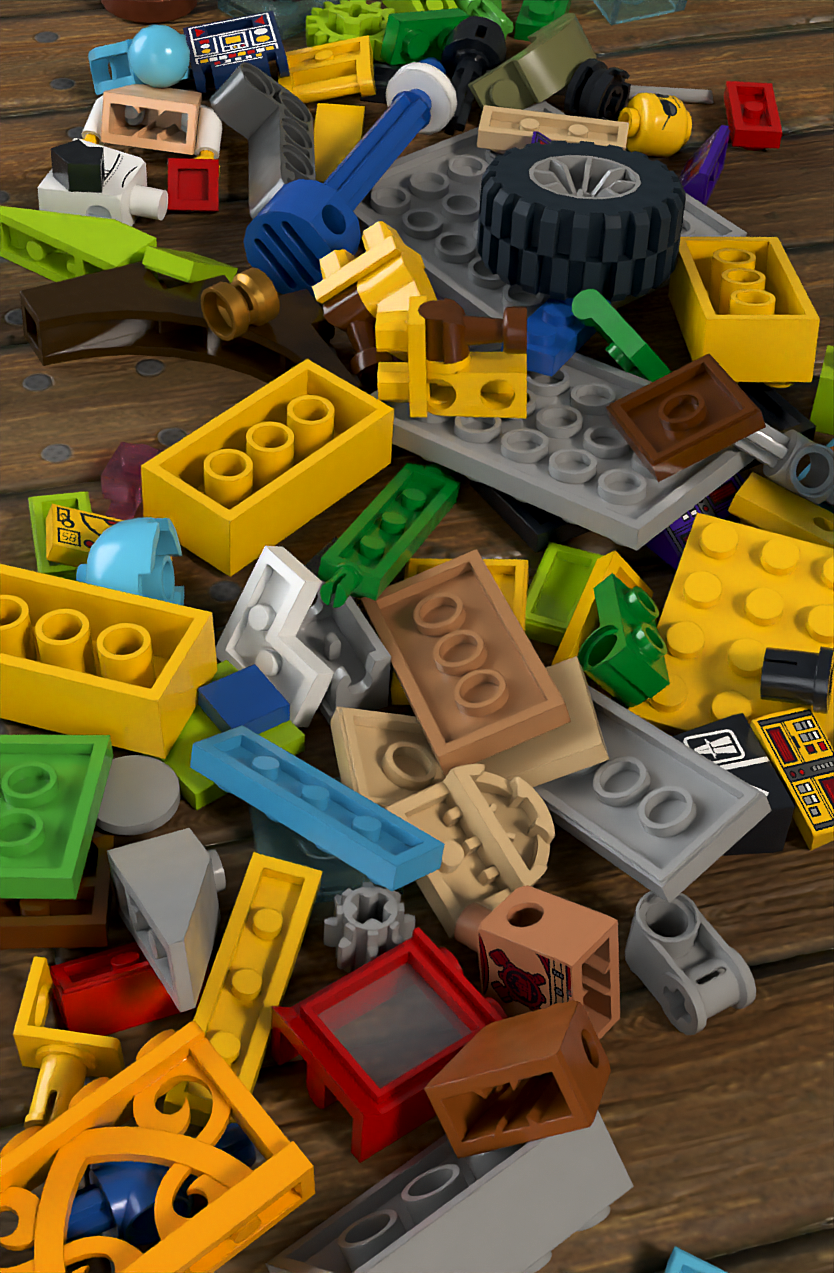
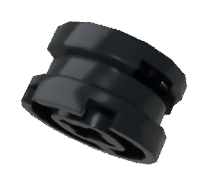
[564,58,631,121]

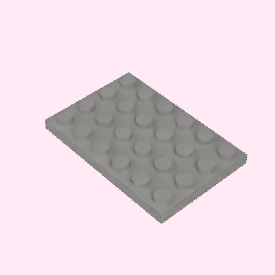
[370,343,755,551]

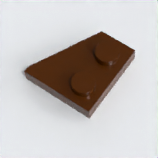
[0,835,115,950]

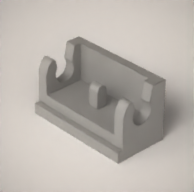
[296,581,391,725]

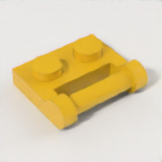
[278,35,376,104]

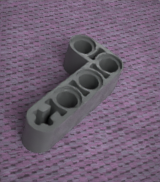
[210,62,316,219]

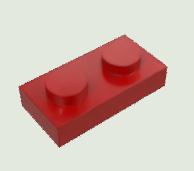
[724,81,783,151]

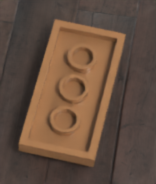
[360,549,571,776]

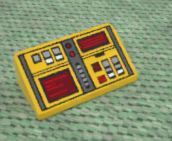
[750,705,834,851]

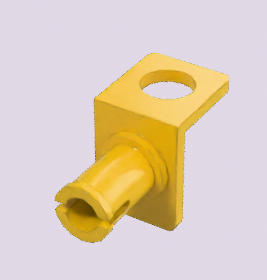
[13,956,125,1129]

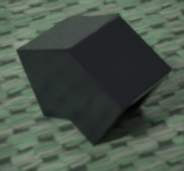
[51,139,105,193]

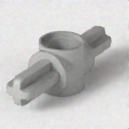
[732,423,834,507]

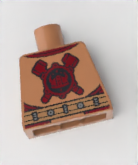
[454,885,620,1040]

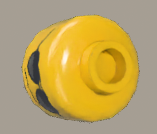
[618,93,692,158]

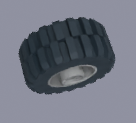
[476,140,686,302]

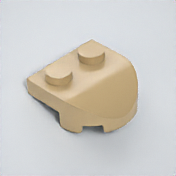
[385,764,555,938]

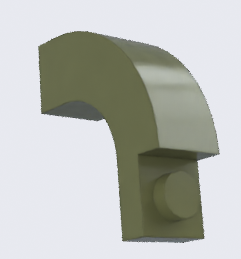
[468,13,596,111]

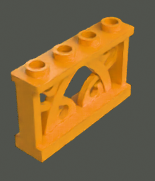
[0,1021,315,1273]

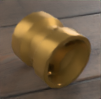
[201,267,280,341]

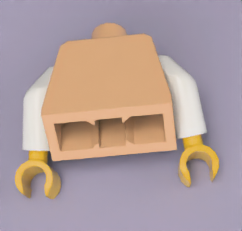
[81,84,222,175]

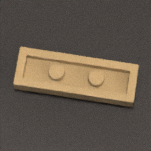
[477,105,629,154]

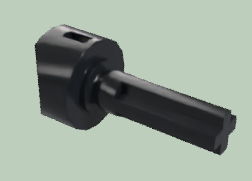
[442,16,507,136]

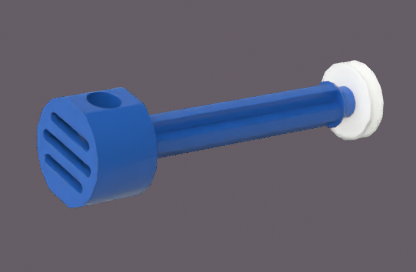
[243,62,457,297]

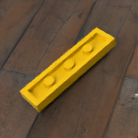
[163,852,323,1127]

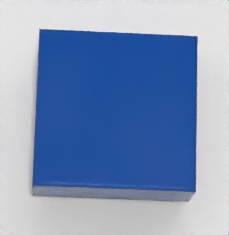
[198,664,290,734]

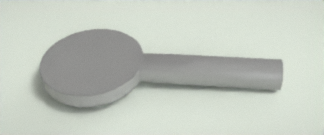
[96,755,180,835]

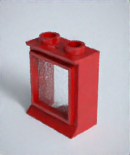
[271,927,508,1163]

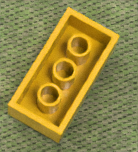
[668,237,820,388]
[141,359,394,577]
[0,564,218,759]

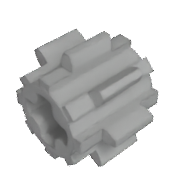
[324,882,415,973]

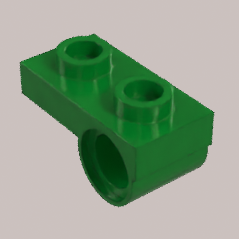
[577,573,670,708]

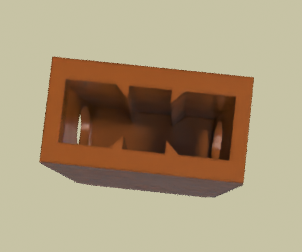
[424,1000,611,1159]

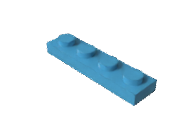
[190,725,445,891]

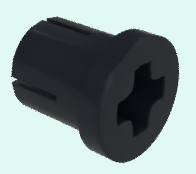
[760,646,834,714]

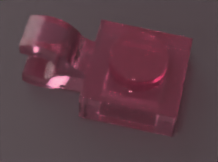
[101,442,164,520]

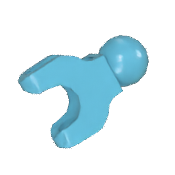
[88,24,193,95]

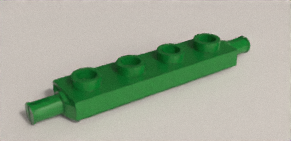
[317,462,461,608]

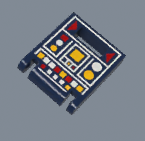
[183,10,290,94]

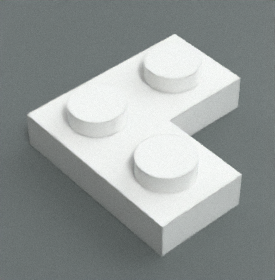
[216,546,334,727]

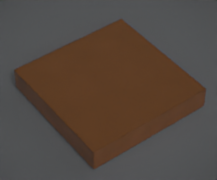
[606,354,766,482]

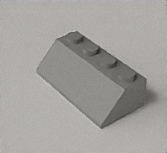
[265,1110,634,1273]

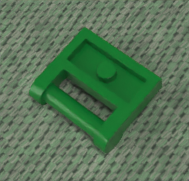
[572,289,672,382]

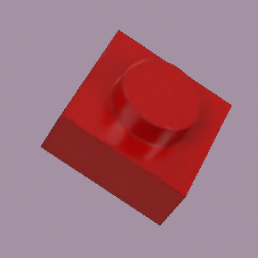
[167,158,219,212]

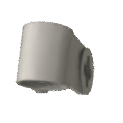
[625,891,756,1035]

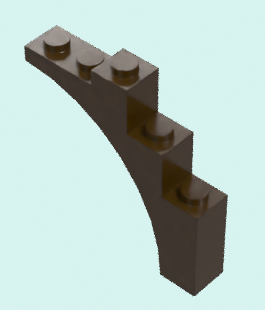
[20,261,364,391]

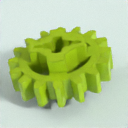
[306,0,395,63]

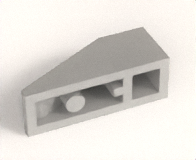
[107,828,226,1012]

